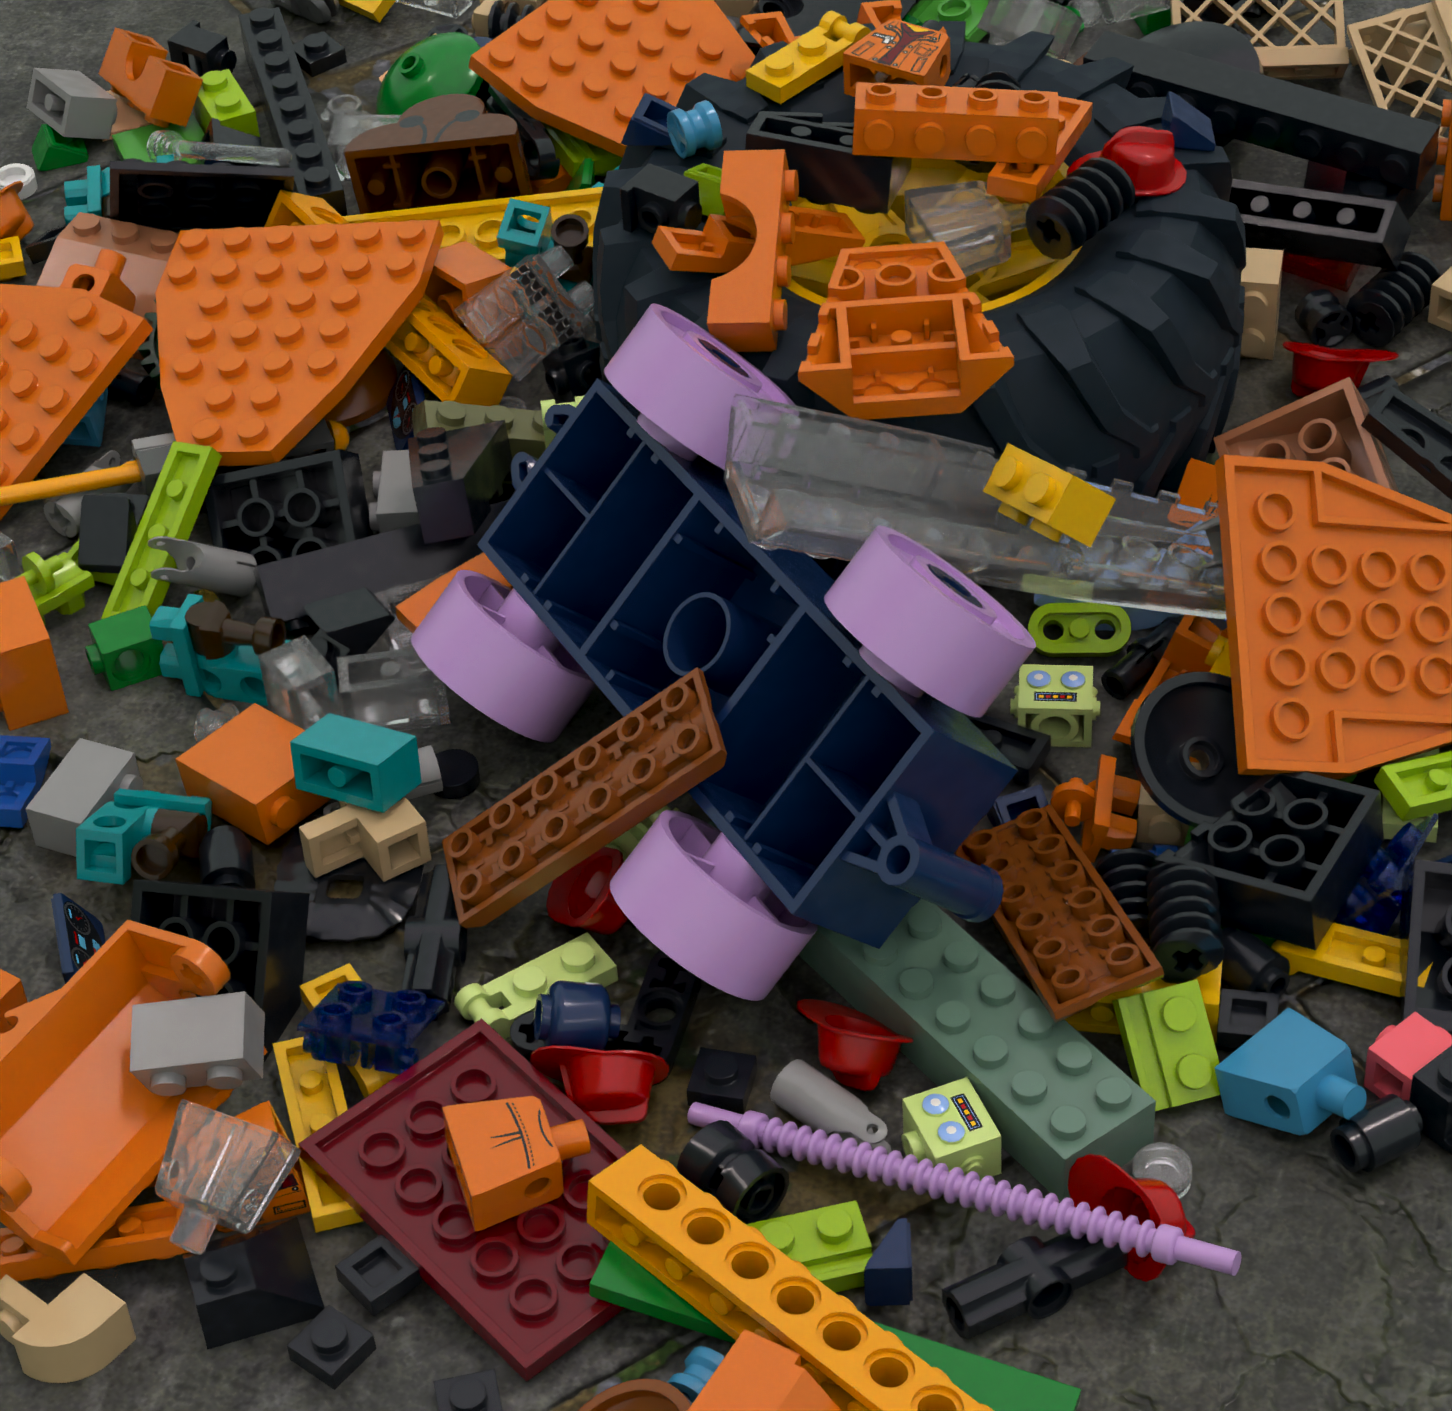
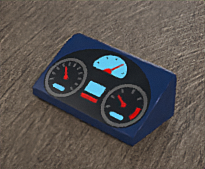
[386,365,425,450]
[51,893,105,984]

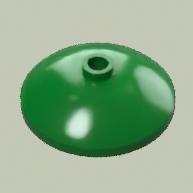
[376,32,483,126]

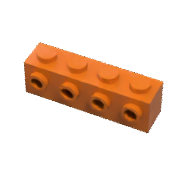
[852,82,1059,165]

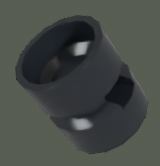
[676,1120,789,1224]

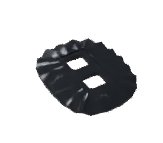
[274,814,424,943]

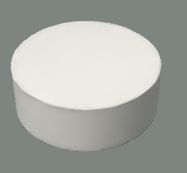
[0,163,37,200]

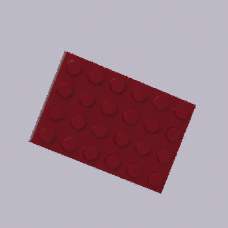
[298,1018,628,1382]

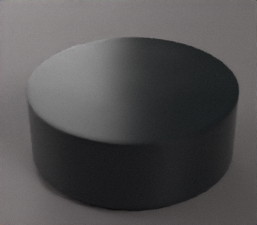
[433,749,480,799]

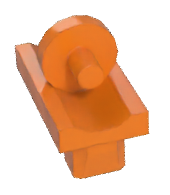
[1050,754,1141,863]

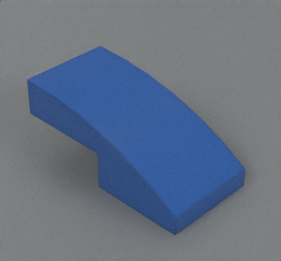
[0,735,51,828]

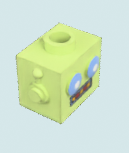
[1010,664,1100,747]
[901,1077,1002,1181]

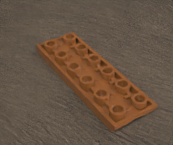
[442,667,727,928]
[954,804,1164,1023]

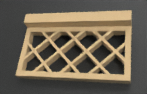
[1170,0,1349,80]
[1347,0,1452,162]

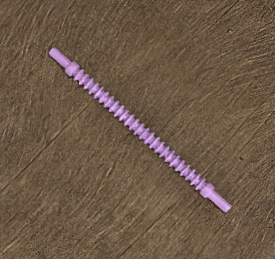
[687,1102,1241,1276]

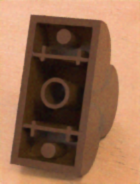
[344,94,534,214]

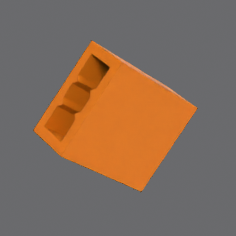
[175,703,331,845]

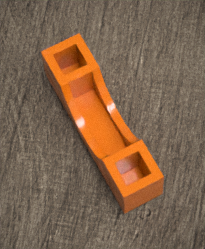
[707,149,799,352]

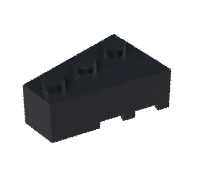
[745,111,912,214]
[408,420,512,545]

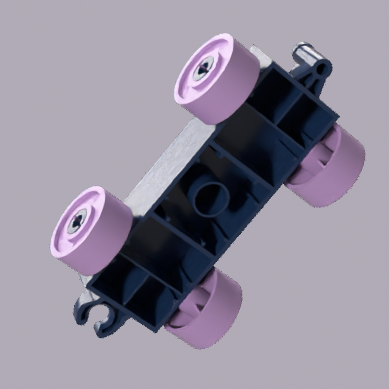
[411,303,1036,1001]

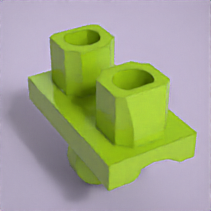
[15,552,95,625]

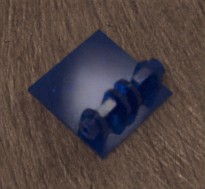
[1334,813,1439,936]
[297,981,445,1075]

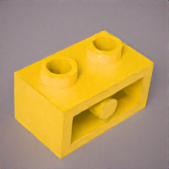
[983,443,1116,547]

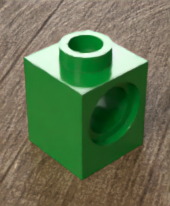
[85,605,164,691]

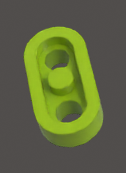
[1028,602,1131,657]

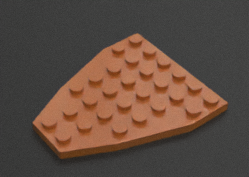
[469,0,756,158]
[155,220,444,466]
[0,284,153,521]
[1215,454,1452,779]

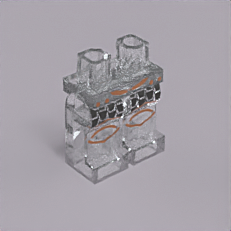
[454,245,594,382]

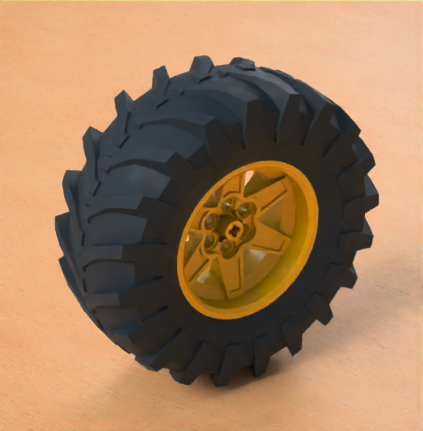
[592,21,1246,587]

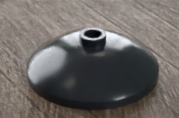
[1130,672,1262,828]

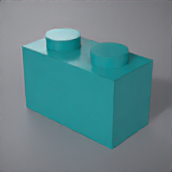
[290,713,422,813]

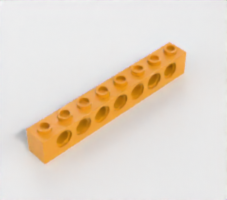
[264,190,513,406]
[587,1144,994,1411]

